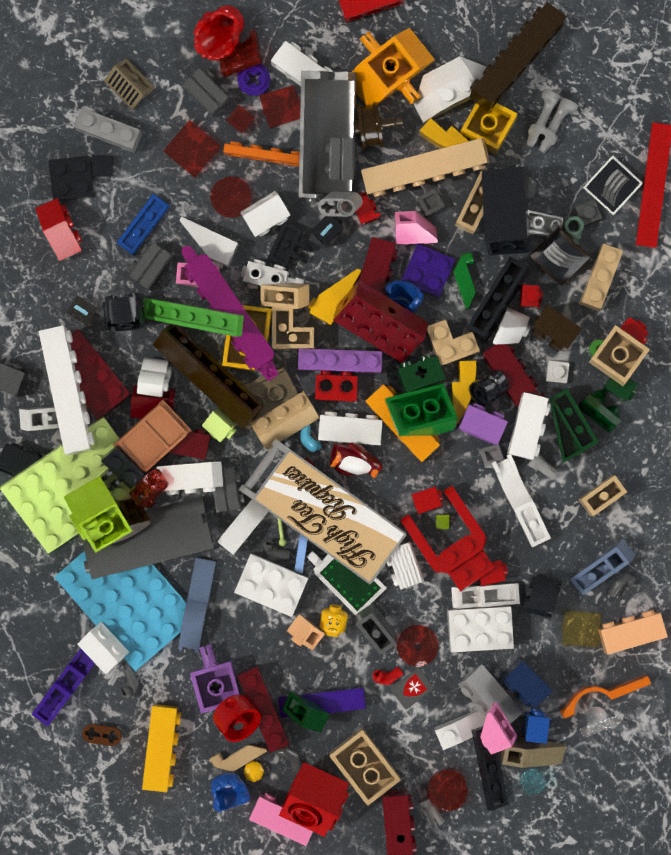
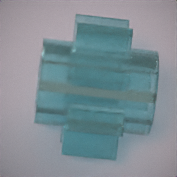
[519,769,547,795]

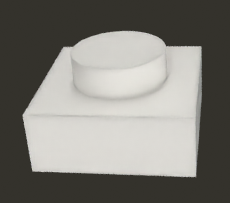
[546,361,569,384]

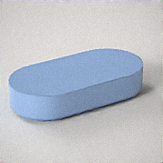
[294,534,308,574]

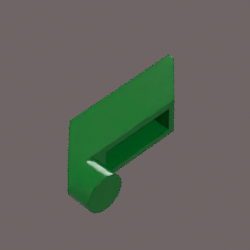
[453,252,476,310]

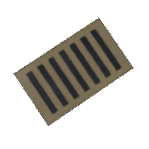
[104,58,155,110]

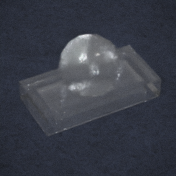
[579,706,622,738]

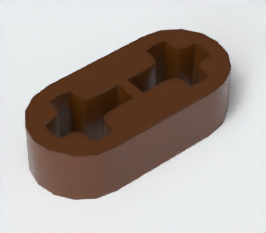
[82,723,122,746]

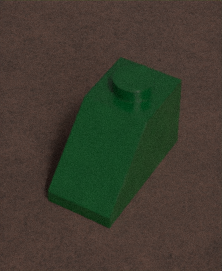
[282,691,330,733]

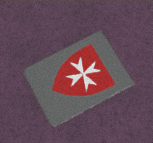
[390,667,435,709]

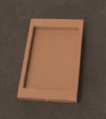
[113,400,191,472]

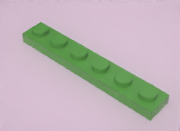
[144,297,244,337]

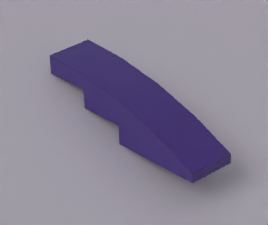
[31,648,95,727]
[278,687,366,718]

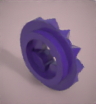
[237,63,270,96]

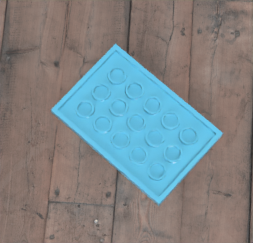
[54,551,187,671]

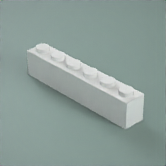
[39,326,95,456]

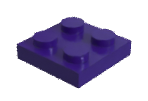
[401,243,455,298]

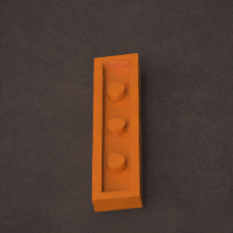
[223,142,300,167]

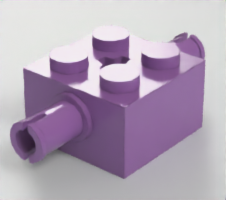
[190,644,241,714]

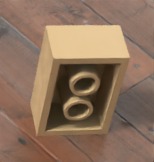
[329,727,401,806]

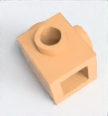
[287,614,325,651]

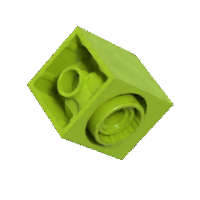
[64,476,132,553]

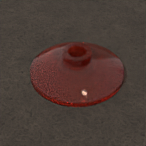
[397,625,438,667]

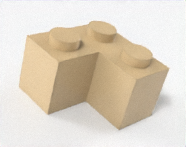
[272,307,314,350]
[427,320,480,366]

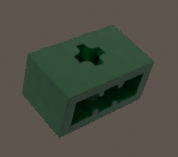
[396,354,446,393]

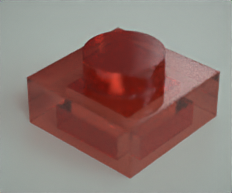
[226,104,255,134]

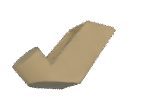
[210,744,268,772]

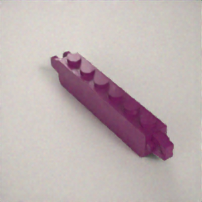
[181,245,279,382]

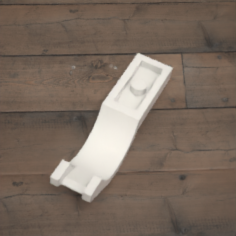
[492,454,551,547]

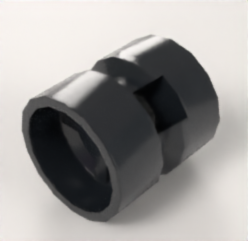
[469,369,509,407]

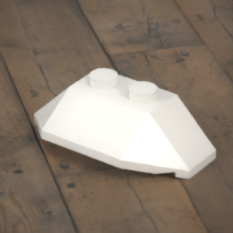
[414,56,486,123]

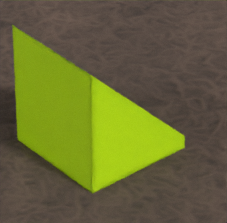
[436,515,449,529]

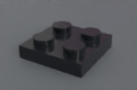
[48,156,95,202]

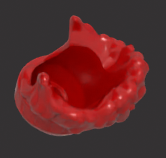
[193,5,244,61]

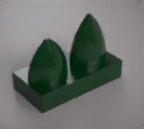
[579,389,621,433]

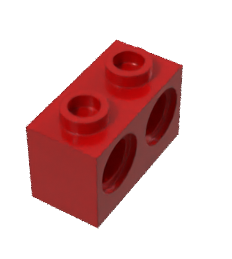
[315,371,358,402]

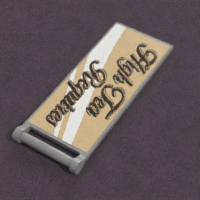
[239,439,406,584]

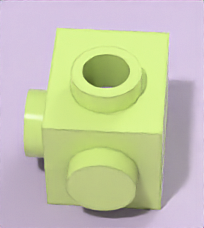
[202,407,237,442]

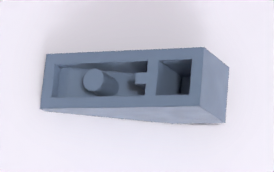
[570,539,636,595]

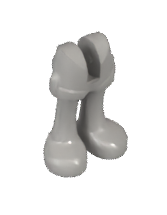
[527,89,578,153]

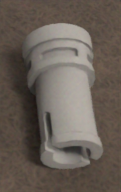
[527,453,559,480]
[418,794,445,828]

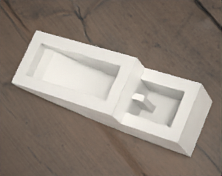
[217,500,269,555]
[451,583,520,609]

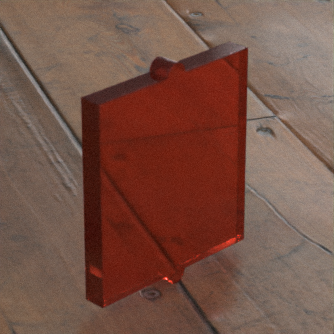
[259,85,301,128]

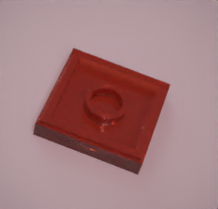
[163,120,221,178]

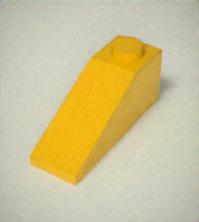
[308,269,361,326]

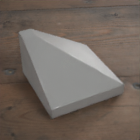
[480,444,504,468]

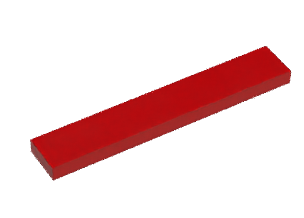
[635,122,671,248]

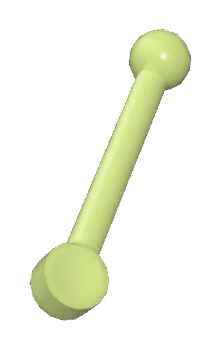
[278,518,287,546]

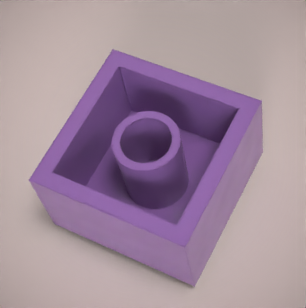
[457,403,508,445]

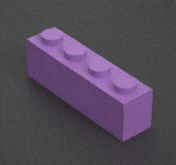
[298,349,382,374]

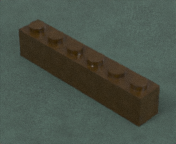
[469,2,567,112]
[153,324,265,430]

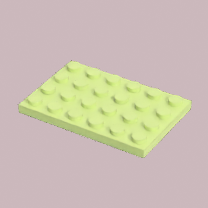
[0,416,151,554]

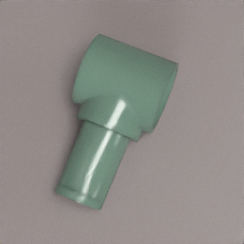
[563,216,584,245]

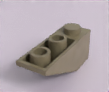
[500,736,566,768]

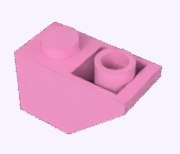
[395,211,438,245]

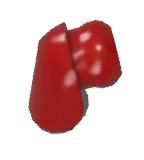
[372,666,404,685]

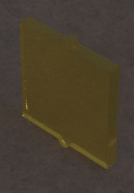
[561,610,601,647]

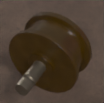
[354,102,403,150]

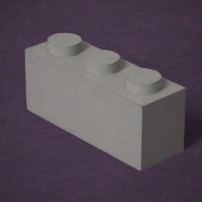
[74,108,142,153]
[458,664,523,724]

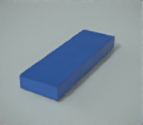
[116,193,170,256]

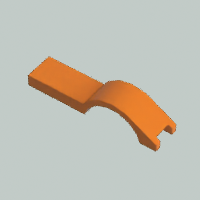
[560,674,651,719]

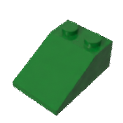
[385,383,458,436]

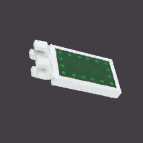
[307,550,387,615]

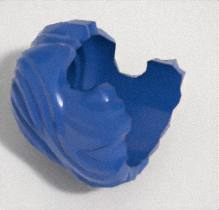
[385,281,424,314]
[211,772,250,812]

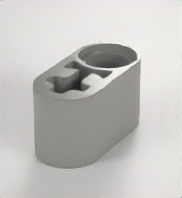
[318,192,363,217]

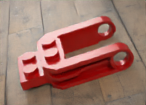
[400,485,495,592]

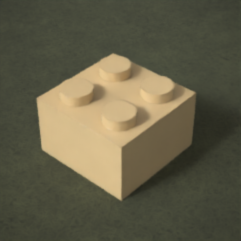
[589,325,650,386]

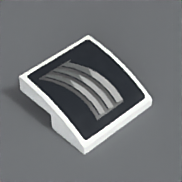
[583,156,643,215]

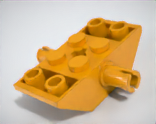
[352,28,435,106]

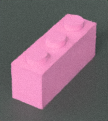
[249,793,313,846]

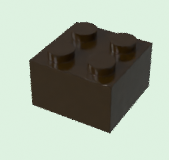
[530,305,582,352]

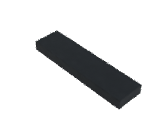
[471,726,508,811]

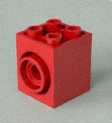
[279,762,349,837]

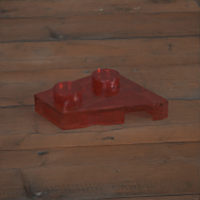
[219,29,262,78]

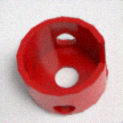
[213,694,261,742]

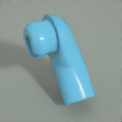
[300,425,322,452]

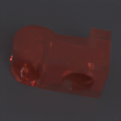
[129,469,169,508]

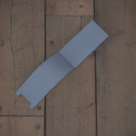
[178,557,216,653]

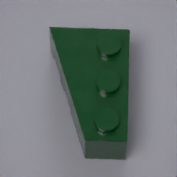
[549,388,599,463]

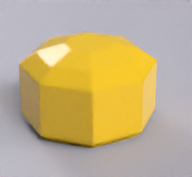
[243,760,264,782]

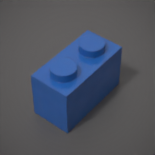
[522,708,550,744]

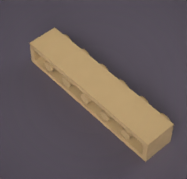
[361,138,490,197]

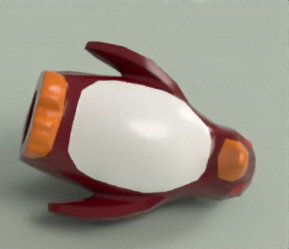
[330,442,383,478]

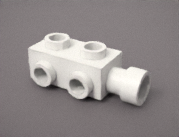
[241,259,304,291]

